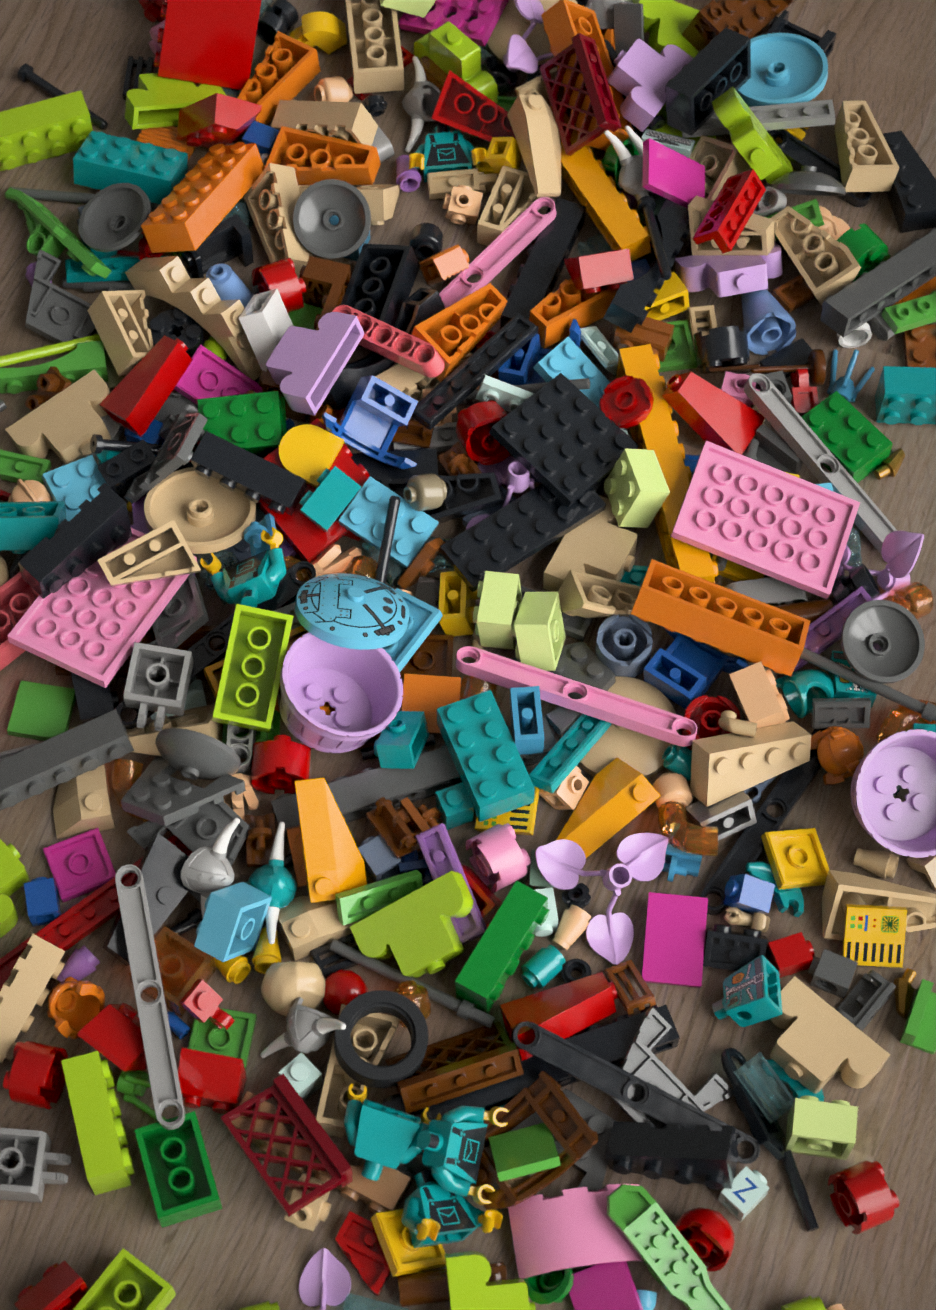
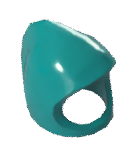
[775,669,835,719]

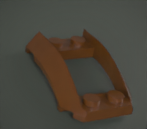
[471,1071,598,1210]

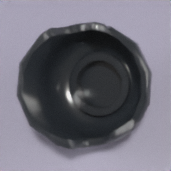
[481,55,518,93]

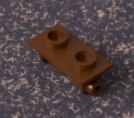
[391,420,434,448]
[365,797,420,859]

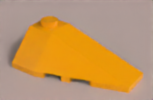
[555,758,660,858]
[295,777,367,903]

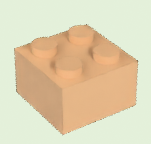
[729,662,790,728]

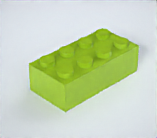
[0,90,93,171]
[212,604,294,733]
[61,1051,135,1195]
[73,1248,176,1310]

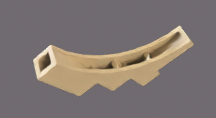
[125,256,262,380]

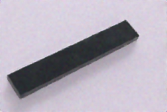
[411,313,538,430]

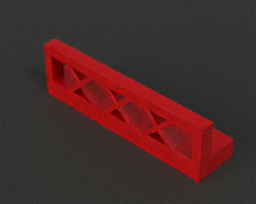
[692,169,766,254]

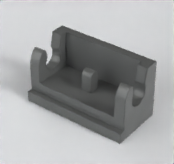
[836,970,896,1031]

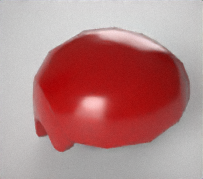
[322,970,368,1015]

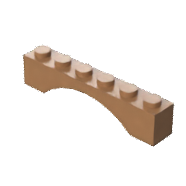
[232,1091,411,1214]

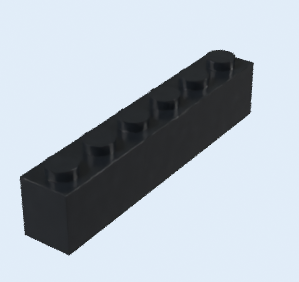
[500,197,586,329]

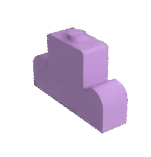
[607,39,693,132]
[675,242,783,297]
[266,312,365,416]

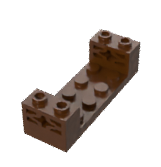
[682,0,796,52]
[259,256,351,422]

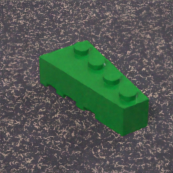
[455,880,550,1014]

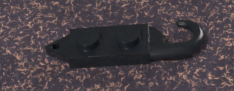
[721,1047,785,1161]

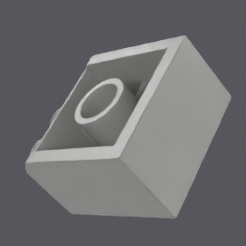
[124,642,194,731]
[0,1128,71,1203]

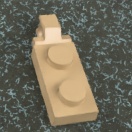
[427,169,498,200]

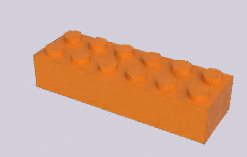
[541,0,634,151]
[141,142,265,253]
[631,559,810,676]

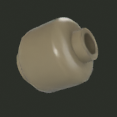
[404,473,447,511]

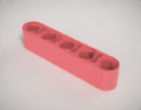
[332,305,444,378]

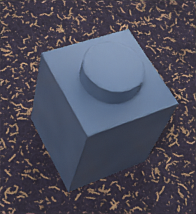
[358,835,401,882]

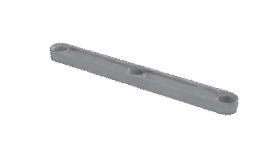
[744,373,897,555]
[115,864,185,1130]

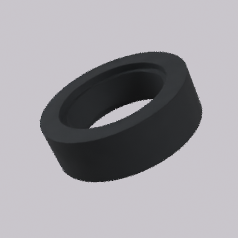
[334,990,428,1088]

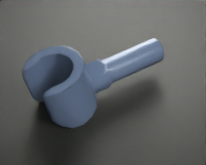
[744,776,777,804]

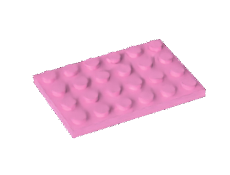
[670,441,860,599]
[7,528,197,688]

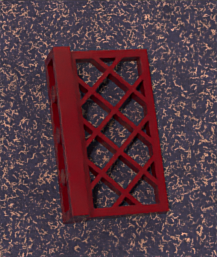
[540,33,622,156]
[221,1074,353,1217]

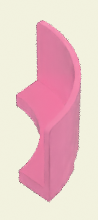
[508,1184,644,1279]

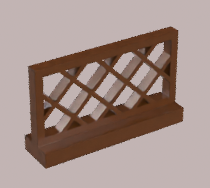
[385,1021,524,1114]

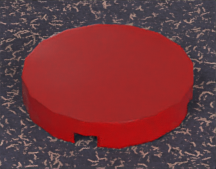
[599,376,654,428]

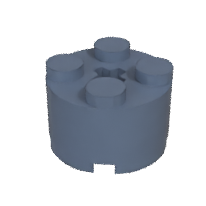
[595,615,653,678]

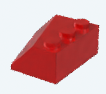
[177,93,262,148]

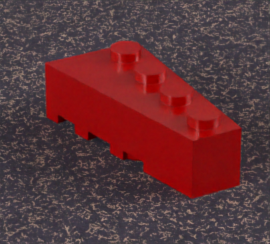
[431,70,516,142]

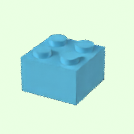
[194,882,272,962]

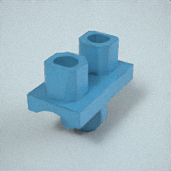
[243,513,280,557]
[659,834,703,882]

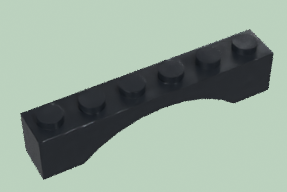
[603,199,690,333]
[322,287,446,410]

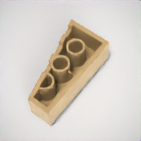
[271,100,378,146]

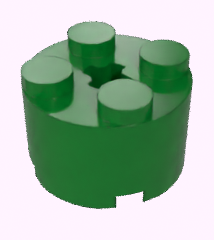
[837,223,891,282]

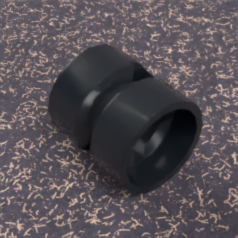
[257,0,299,45]
[831,563,881,603]

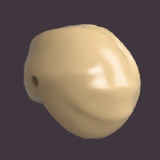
[261,962,325,1017]

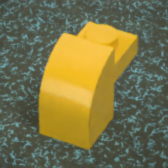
[289,12,347,54]
[475,137,523,176]

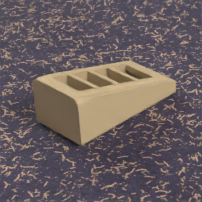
[685,305,717,349]

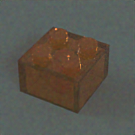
[129,926,217,1018]

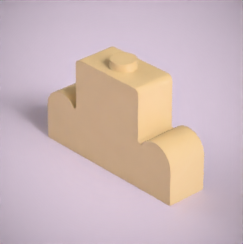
[5,370,111,465]
[543,495,637,592]
[770,976,890,1094]

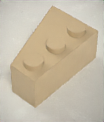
[477,166,550,246]
[688,196,775,255]
[87,290,154,376]
[98,520,201,587]

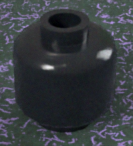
[409,222,444,261]

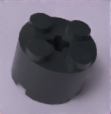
[150,307,205,357]
[693,326,750,374]

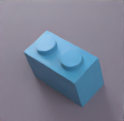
[509,686,544,755]

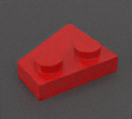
[335,1211,391,1296]

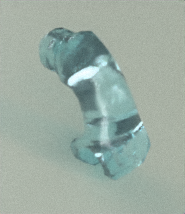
[846,527,862,571]

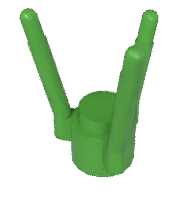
[117,1070,167,1121]

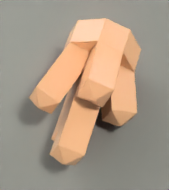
[307,543,362,577]
[223,773,259,821]

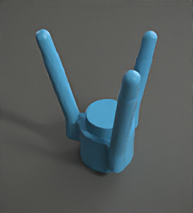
[827,349,875,403]

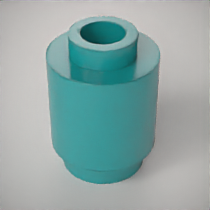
[662,744,692,781]
[521,945,566,989]

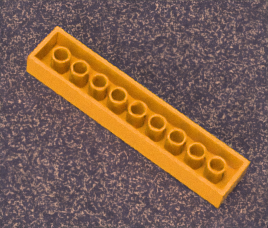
[616,344,718,583]

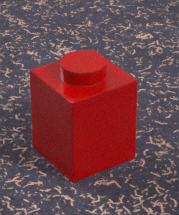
[766,932,815,978]

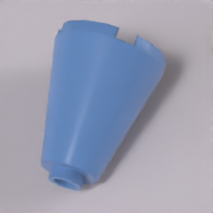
[206,263,254,308]
[741,289,796,355]

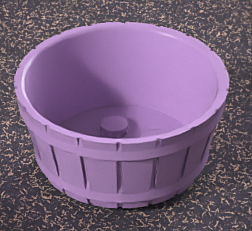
[278,632,403,753]
[850,729,936,858]

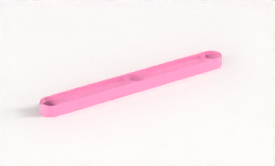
[439,197,557,308]
[456,646,698,747]

